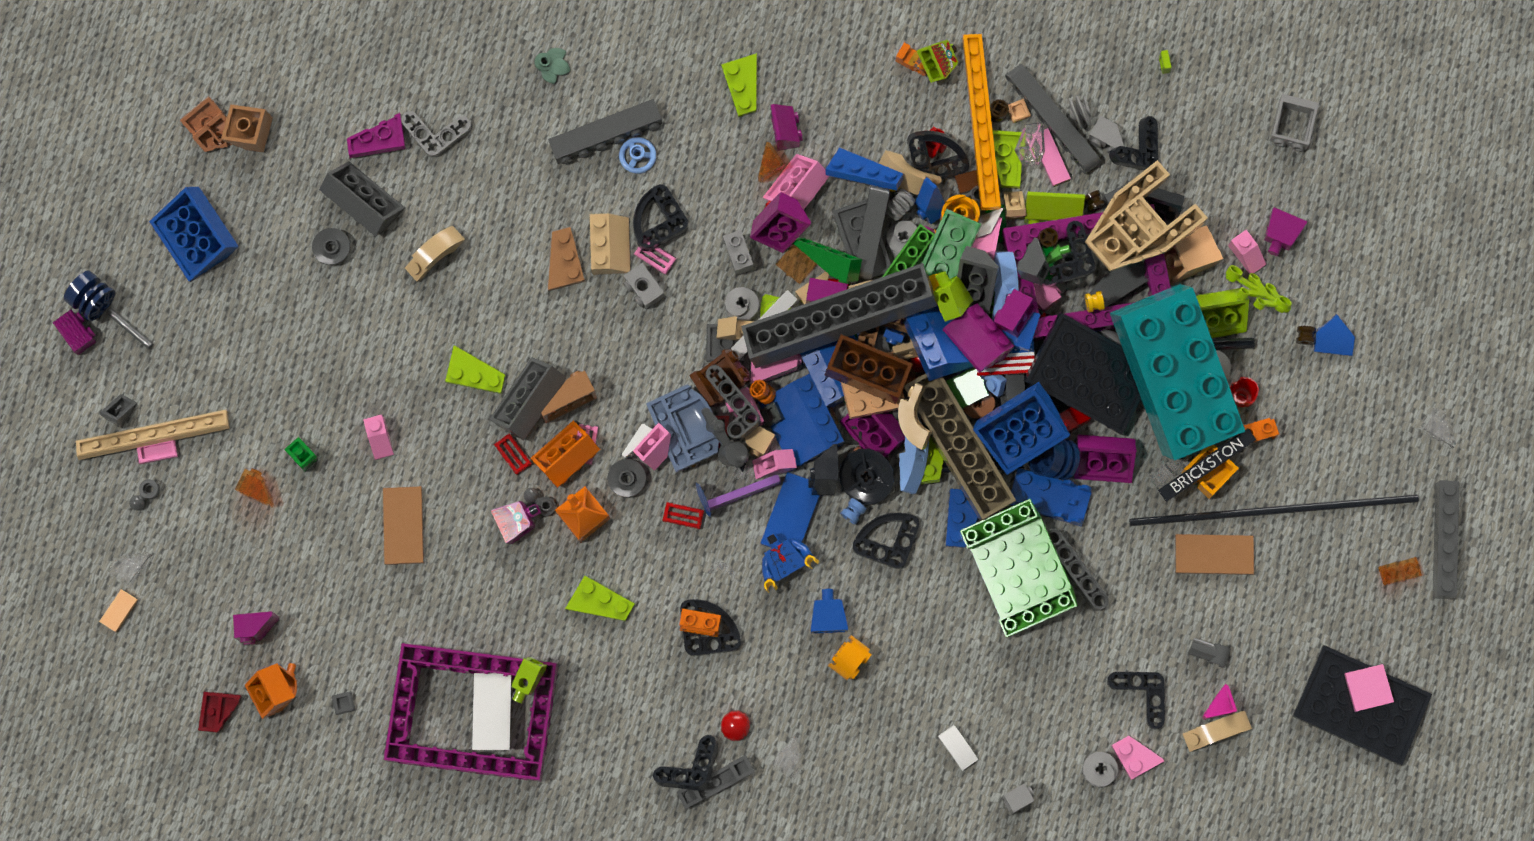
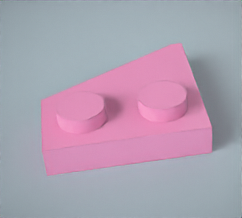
[1111,736,1164,780]

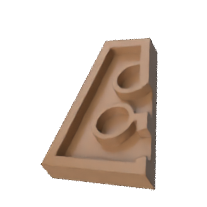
[548,227,585,291]

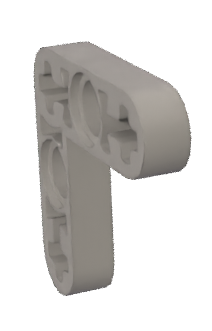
[401,111,472,158]

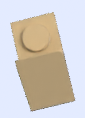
[1003,191,1026,219]
[717,316,755,340]

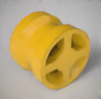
[1085,291,1105,313]

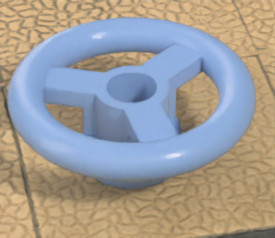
[619,137,656,174]

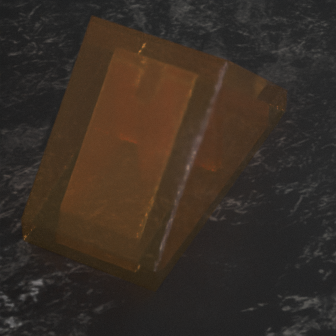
[758,142,784,183]

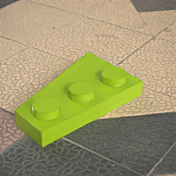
[565,575,635,621]

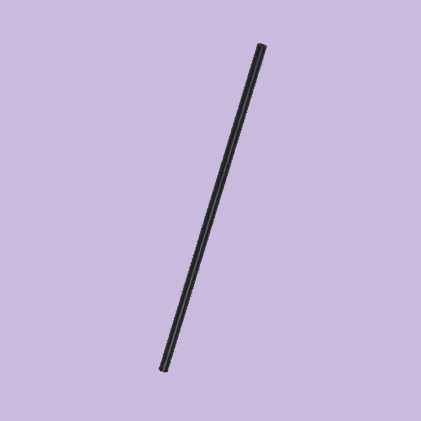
[1129,495,1419,526]

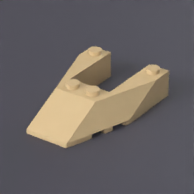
[1085,160,1208,271]

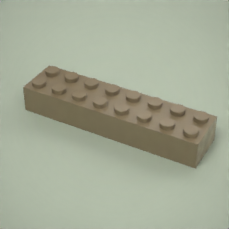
[903,373,1016,521]

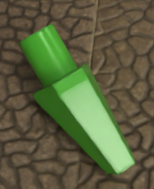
[1046,244,1071,264]

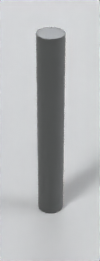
[106,308,153,350]

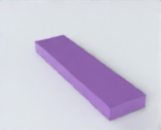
[707,475,781,511]

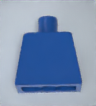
[811,589,848,634]

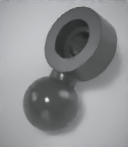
[129,479,160,511]
[524,488,555,517]

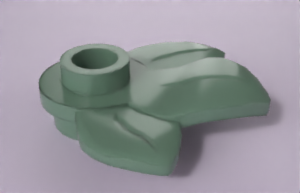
[534,48,571,84]

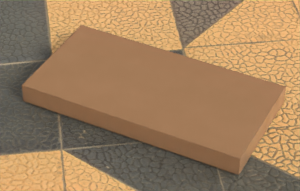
[383,486,424,565]
[1175,534,1254,575]

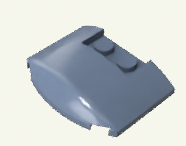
[646,384,719,473]

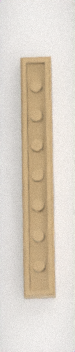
[76,410,230,460]

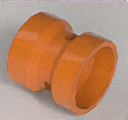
[750,380,776,404]

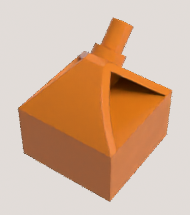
[555,486,610,543]
[245,663,297,719]

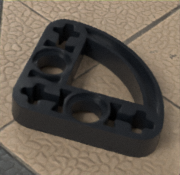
[907,130,969,180]
[633,184,688,251]
[852,513,919,569]
[680,599,741,656]

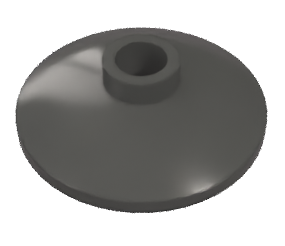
[312,228,350,265]
[607,459,646,497]

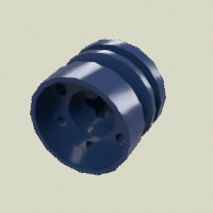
[64,270,115,321]
[1028,439,1080,480]

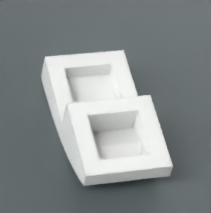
[938,725,978,771]

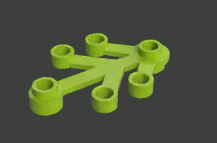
[1225,265,1292,313]

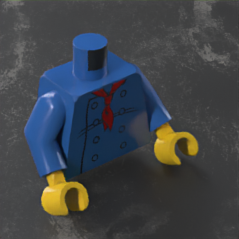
[762,532,819,593]

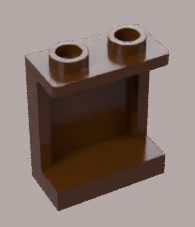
[689,349,751,407]

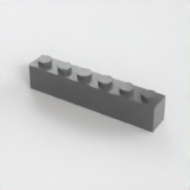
[548,99,662,164]
[1433,480,1459,600]

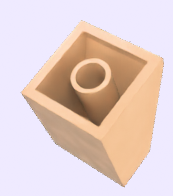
[1164,225,1223,285]

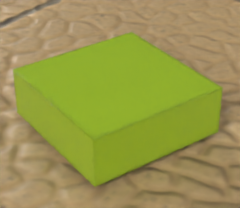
[1159,50,1172,74]

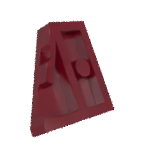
[198,692,242,733]

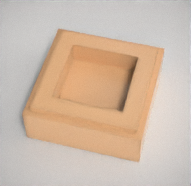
[1008,99,1031,123]

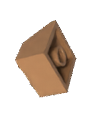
[221,104,273,152]

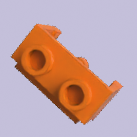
[1235,418,1279,443]
[679,609,721,637]

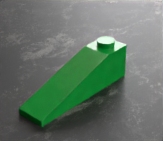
[793,238,862,284]

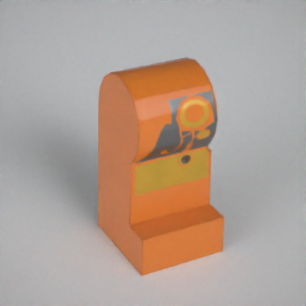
[895,42,927,76]

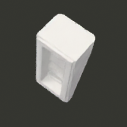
[622,424,652,459]

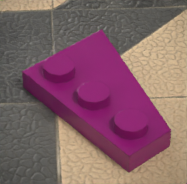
[347,113,406,158]

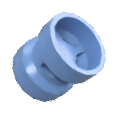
[840,498,867,525]

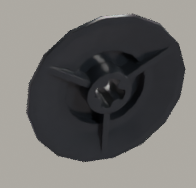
[839,448,894,505]

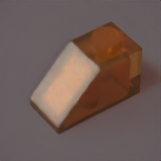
[235,468,274,508]

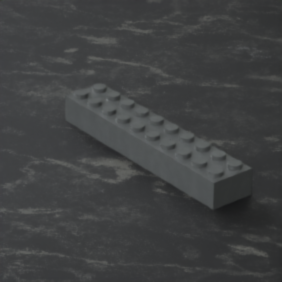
[741,263,938,368]

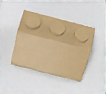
[590,213,630,275]

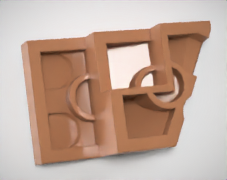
[180,96,232,152]

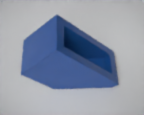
[915,178,945,224]

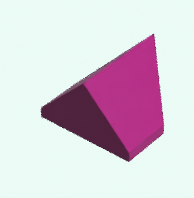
[1201,684,1237,720]

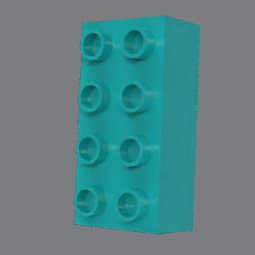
[1110,284,1245,461]

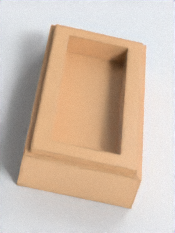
[99,589,138,633]

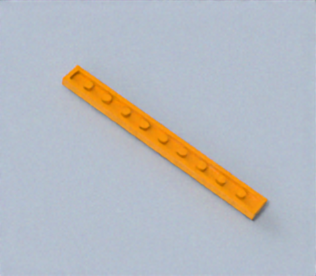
[962,34,1001,210]

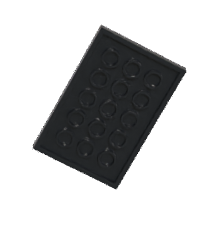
[1023,312,1141,435]
[1292,645,1432,766]

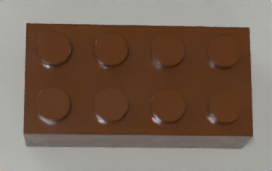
[824,334,913,404]

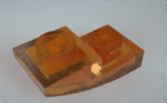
[1378,557,1422,586]

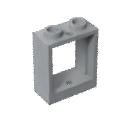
[1269,94,1319,151]

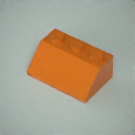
[530,420,601,488]

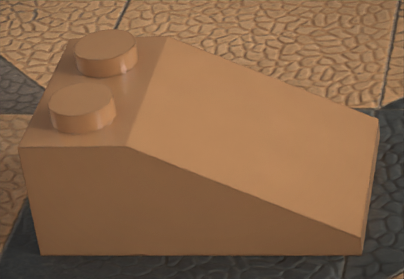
[541,370,597,423]

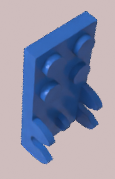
[1009,468,1092,527]

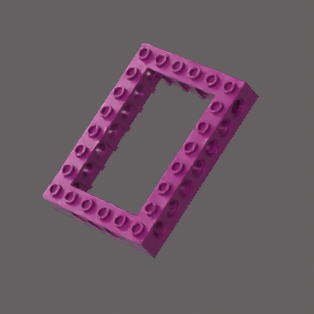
[1001,204,1171,342]
[384,643,558,782]

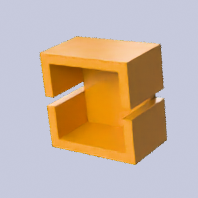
[1181,445,1239,499]

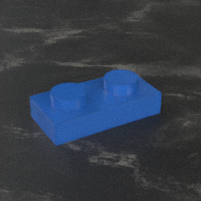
[883,327,906,345]

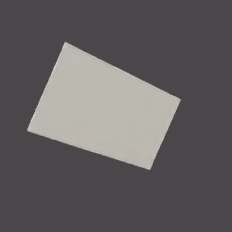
[472,673,511,750]

